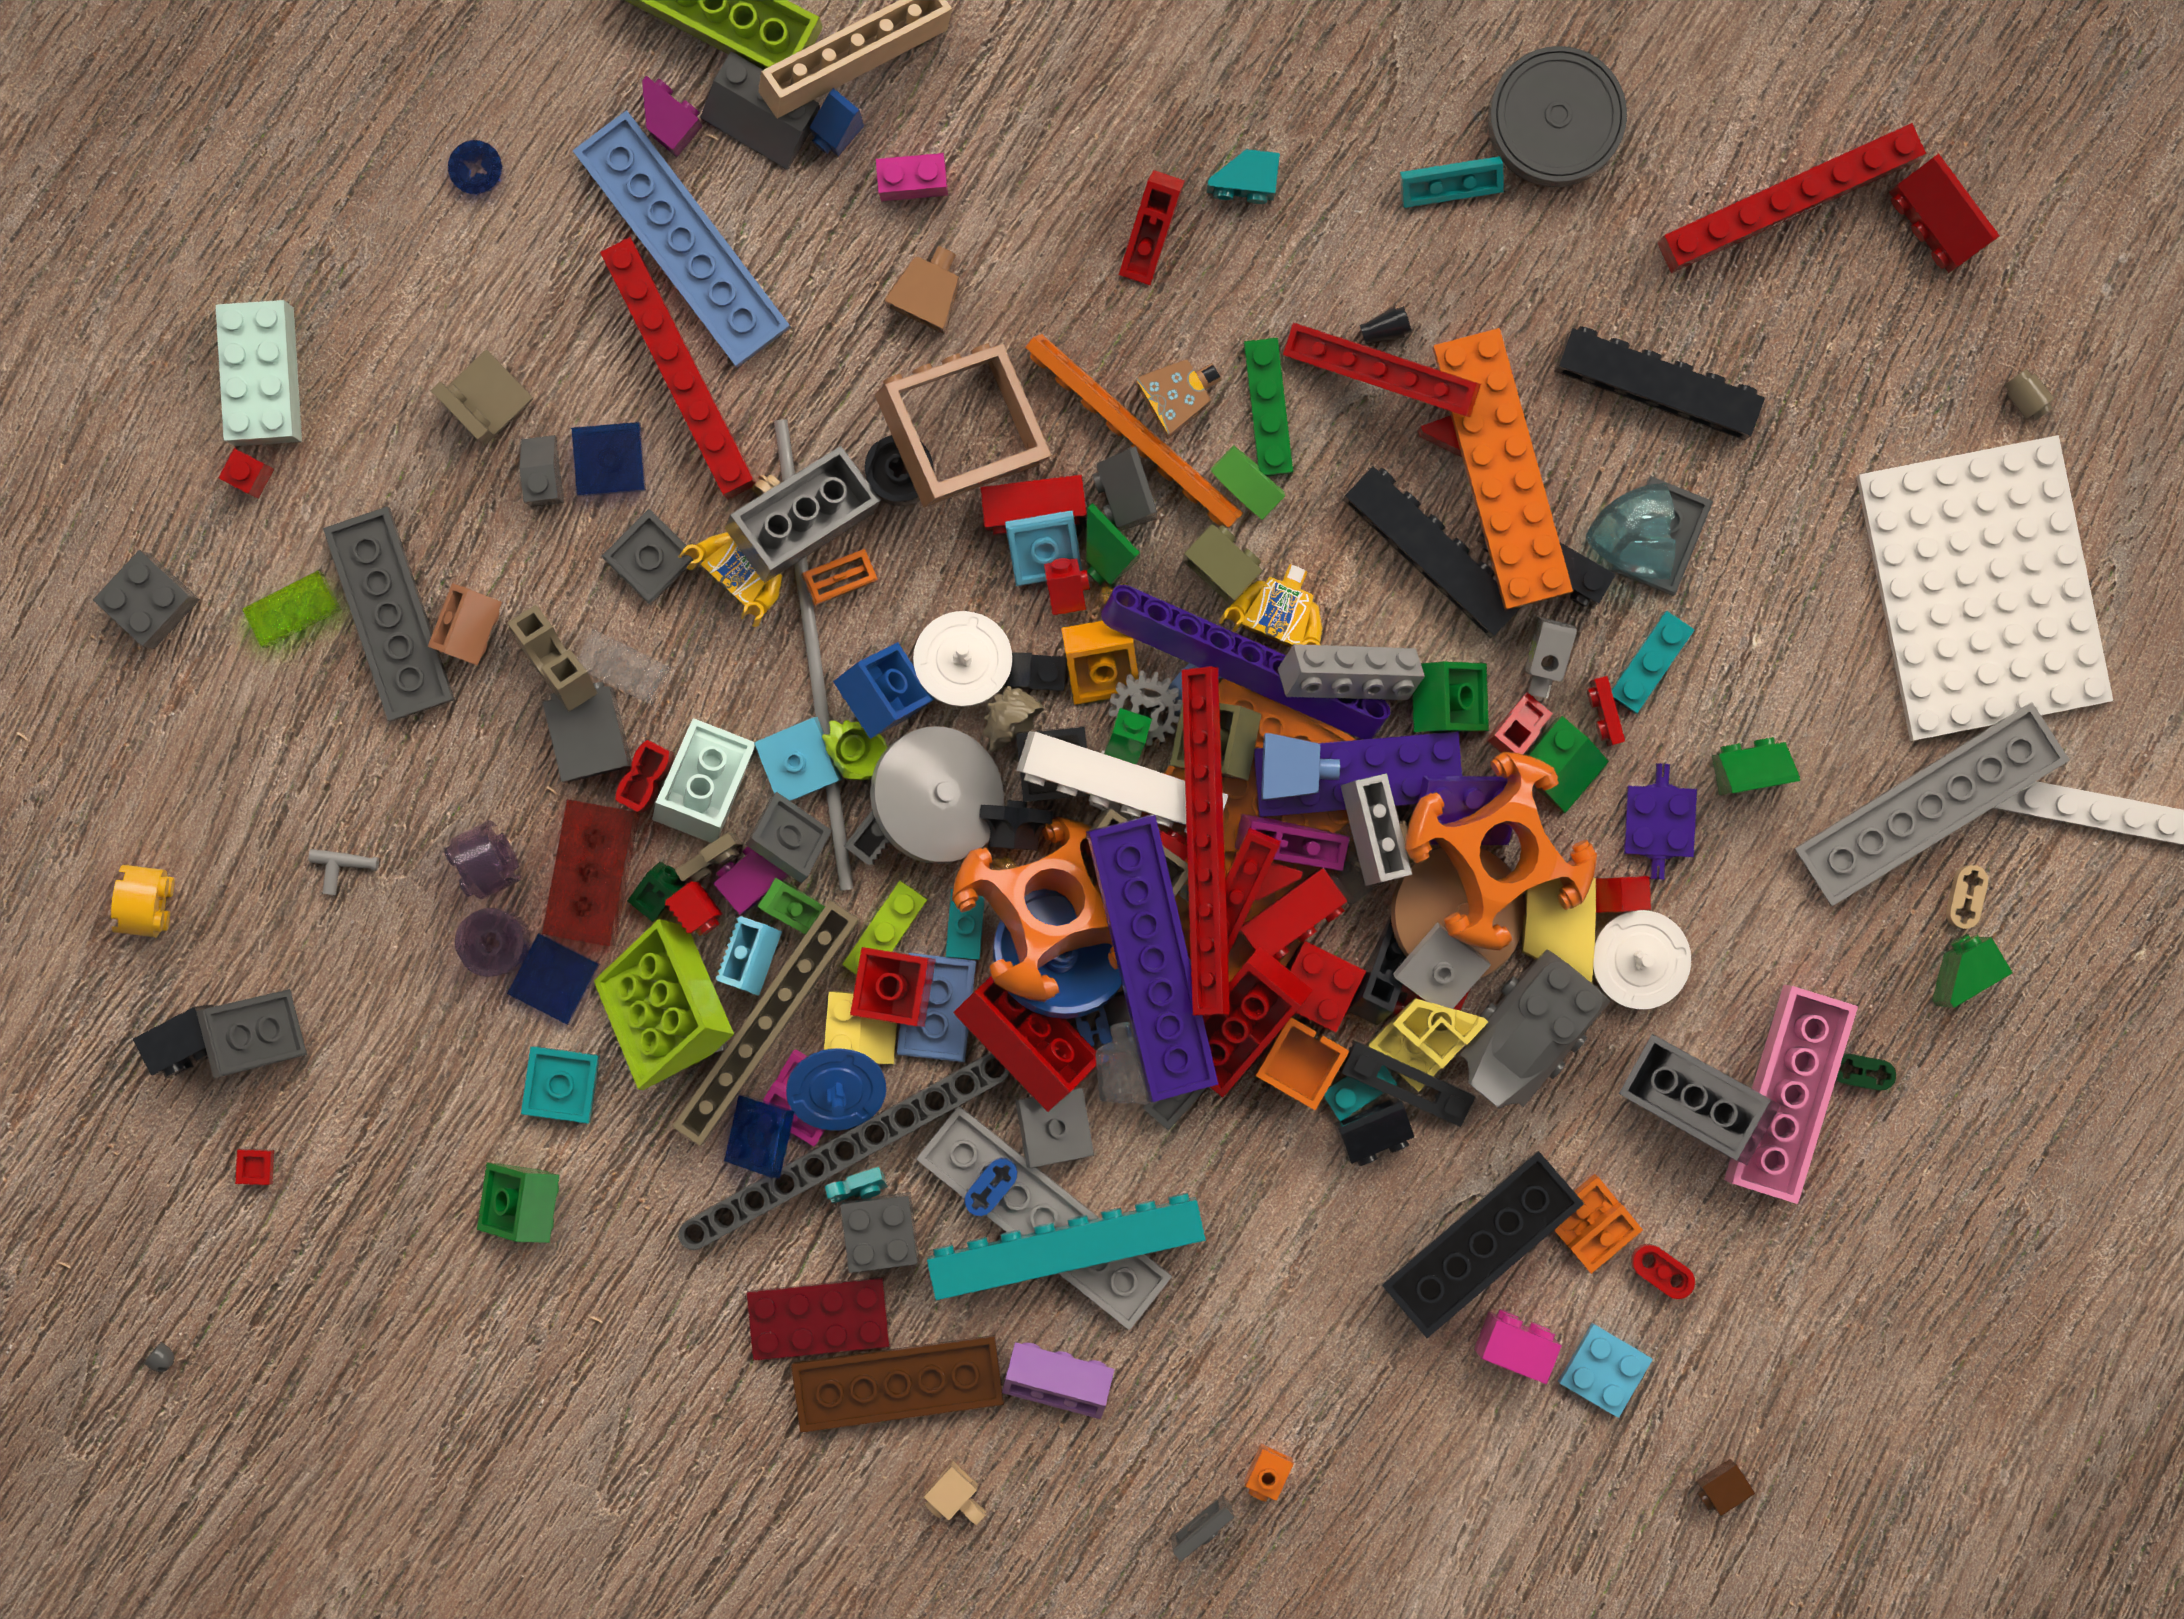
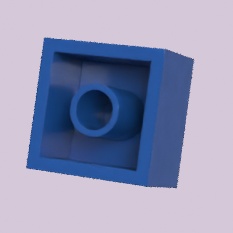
[833,642,935,739]

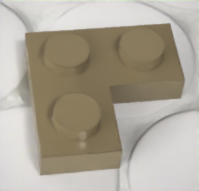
[675,832,743,882]

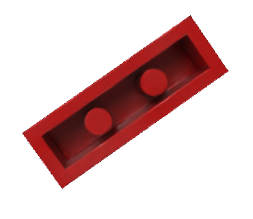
[980,475,1087,536]
[1240,868,1347,960]

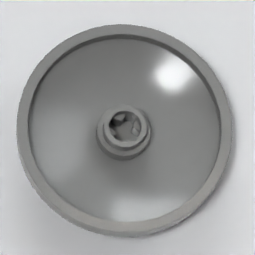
[870,726,1004,864]

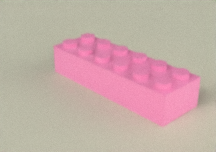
[1724,985,1858,1204]

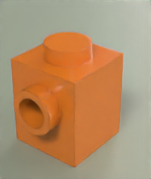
[1244,1443,1294,1502]

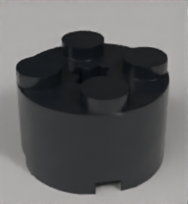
[865,435,935,506]

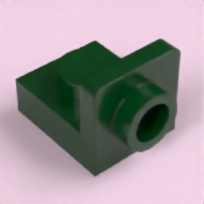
[627,862,686,922]

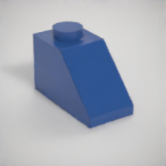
[810,88,864,157]

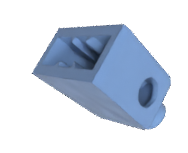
[1261,733,1340,800]

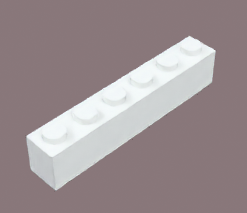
[1016,731,1228,833]

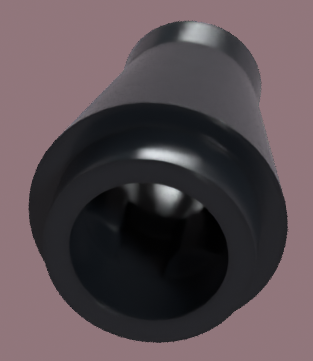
[1360,306,1412,344]

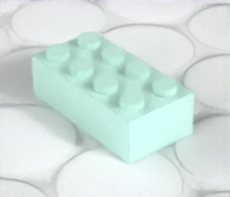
[216,300,302,446]

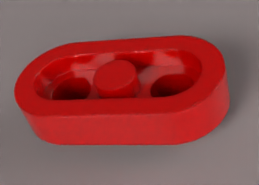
[1631,1244,1695,1299]

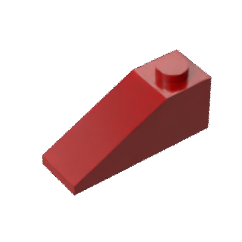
[1118,170,1185,285]

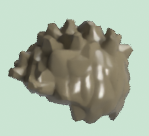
[983,686,1045,752]

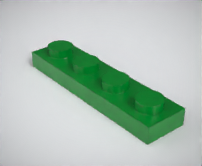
[1243,338,1293,476]

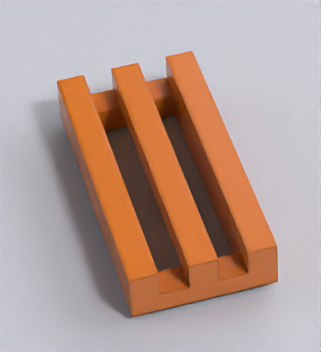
[801,549,878,606]

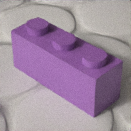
[1002,1342,1114,1419]

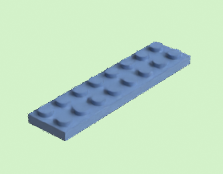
[572,110,791,368]

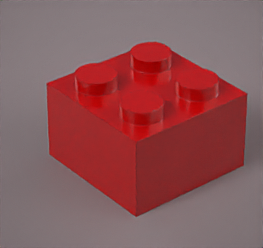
[1288,941,1366,1032]

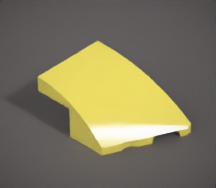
[1522,878,1596,983]
[1368,998,1488,1092]

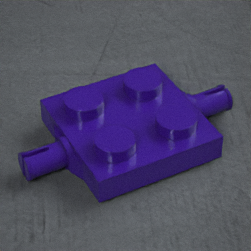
[1624,763,1697,880]

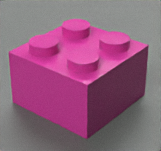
[1474,1309,1562,1384]

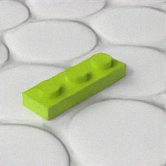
[842,880,928,975]

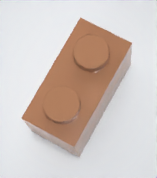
[428,583,502,666]

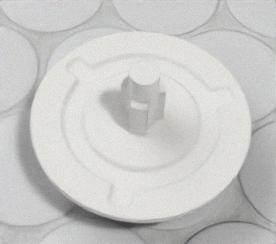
[913,611,1012,707]
[1593,910,1691,1009]

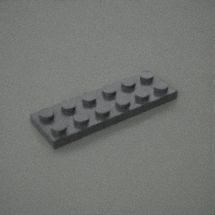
[323,506,455,722]

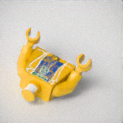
[679,532,783,627]
[1219,564,1323,648]

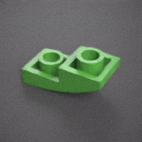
[1211,445,1285,520]

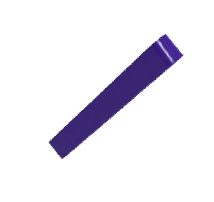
[1101,585,1390,739]

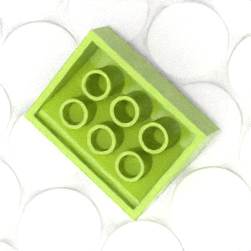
[594,919,734,1091]

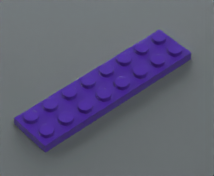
[1086,815,1218,1102]

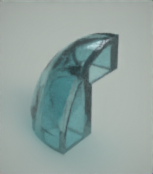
[1585,483,1676,579]

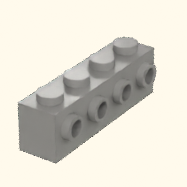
[1278,644,1425,700]

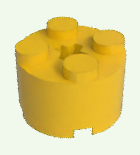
[111,865,175,938]

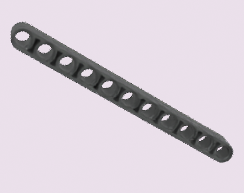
[678,1052,1009,1250]

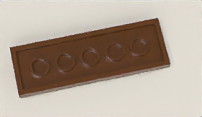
[791,1335,1004,1433]

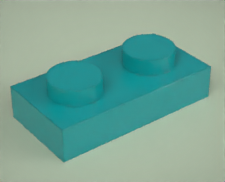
[1323,1065,1397,1121]

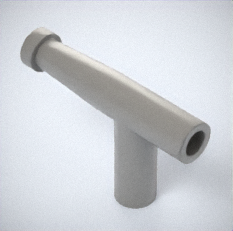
[308,849,379,895]

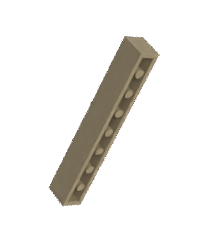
[672,900,861,1146]

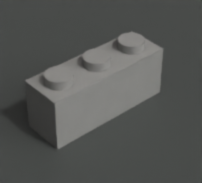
[1341,773,1412,886]

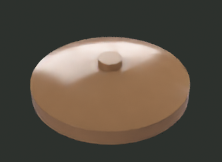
[1391,847,1525,978]

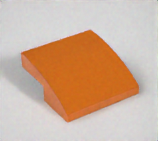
[1554,1174,1643,1274]

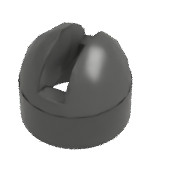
[143,1342,175,1372]

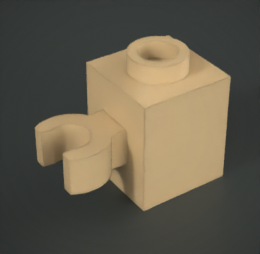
[924,1461,986,1526]

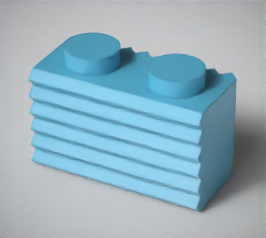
[716,916,782,996]

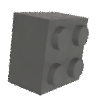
[93,550,200,649]
[840,1192,919,1273]

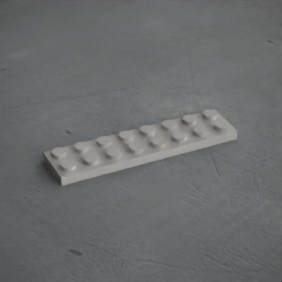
[1794,702,2070,906]
[916,1105,1172,1331]

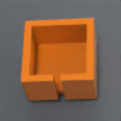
[1254,1017,1349,1110]

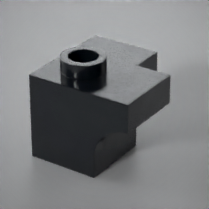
[980,800,1053,851]

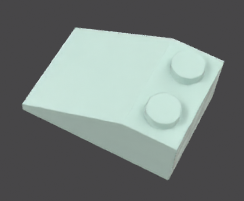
[652,718,755,843]

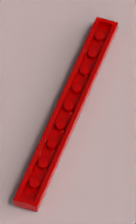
[1181,666,1230,1016]

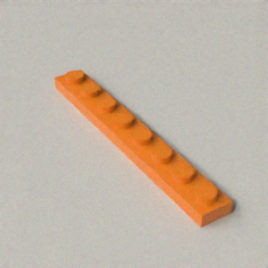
[1025,334,1243,528]

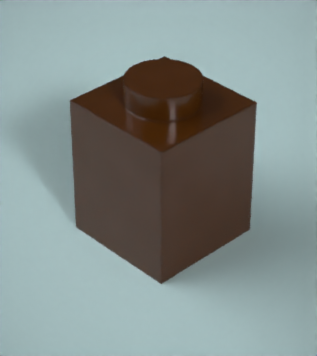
[1696,1459,1755,1516]

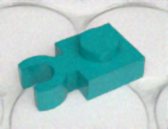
[825,1167,888,1204]

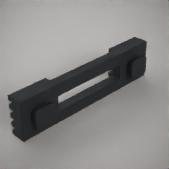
[1339,1040,1476,1127]

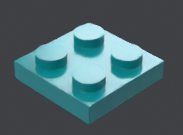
[521,1046,600,1124]

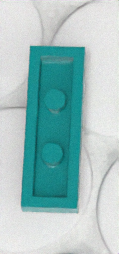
[1400,156,1504,208]
[1611,611,1695,714]

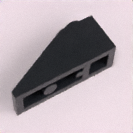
[1347,915,1407,1025]

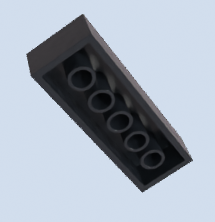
[1381,1151,1584,1338]

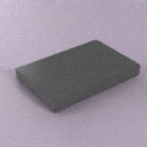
[1611,476,1713,596]
[196,989,307,1078]

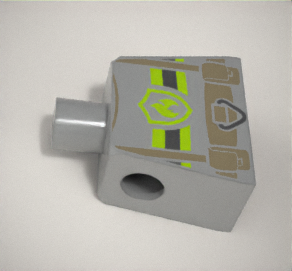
[1525,616,1577,698]

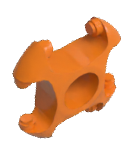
[1405,752,1597,951]
[952,817,1118,1002]

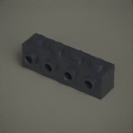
[1476,529,1616,608]

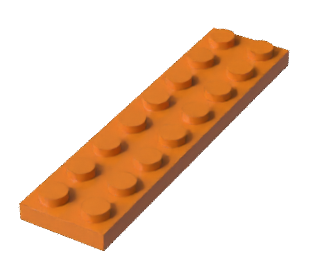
[1432,328,1573,610]

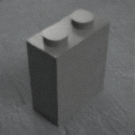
[543,682,632,783]

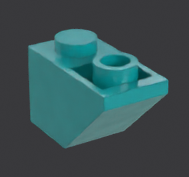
[1207,149,1280,204]

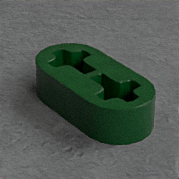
[1836,1053,1896,1090]

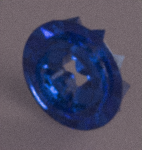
[448,140,503,196]

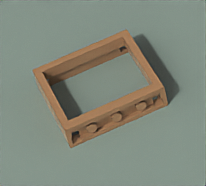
[875,343,1052,508]

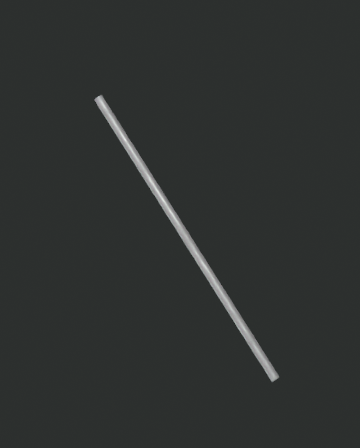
[774,419,854,891]

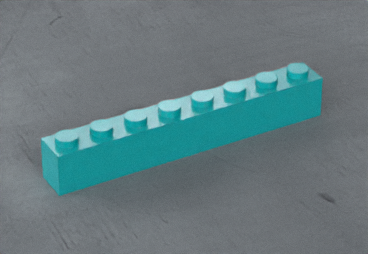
[927,1193,1206,1300]

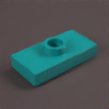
[946,889,985,960]

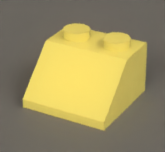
[824,991,897,1064]

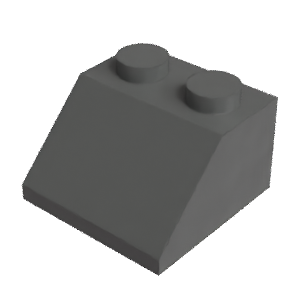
[1092,446,1157,531]

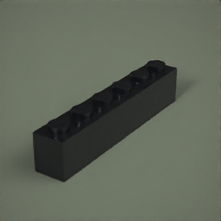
[1554,326,1765,441]
[1342,466,1522,638]

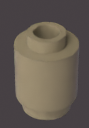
[2004,368,2055,420]

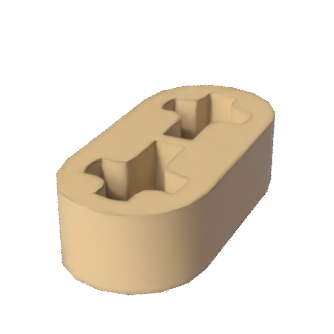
[1946,865,1988,929]

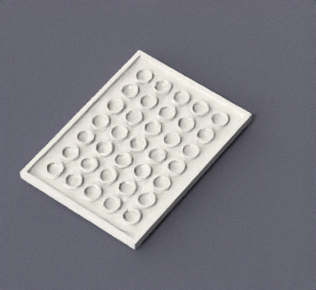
[1856,435,2113,741]

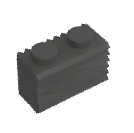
[844,810,891,865]

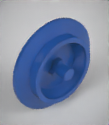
[786,1048,886,1130]

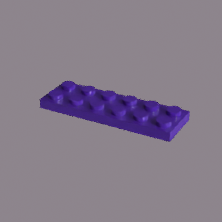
[1254,732,1462,817]

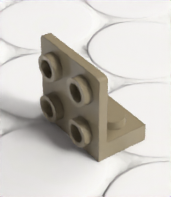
[430,350,533,445]

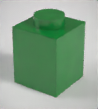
[1104,708,1152,765]

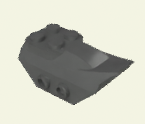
[1460,949,1611,1109]

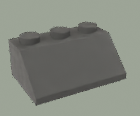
[700,51,820,170]

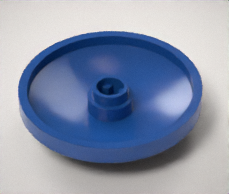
[993,889,1122,1019]

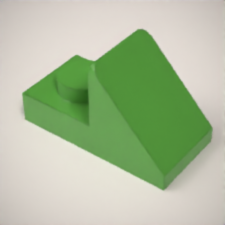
[758,878,825,935]

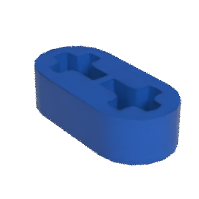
[1075,1007,1114,1064]
[965,1157,1018,1216]

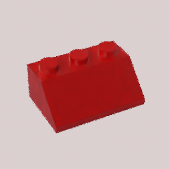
[1889,153,2000,273]

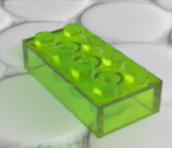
[242,570,342,648]

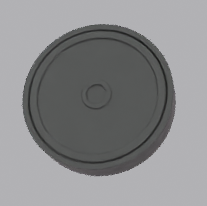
[1488,46,1627,187]

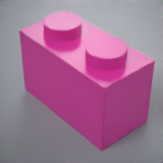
[876,153,948,202]

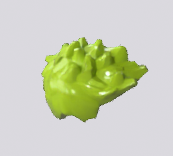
[822,720,888,780]

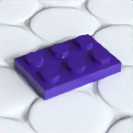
[1419,776,1512,845]

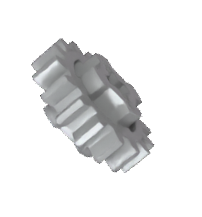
[1109,670,1182,746]

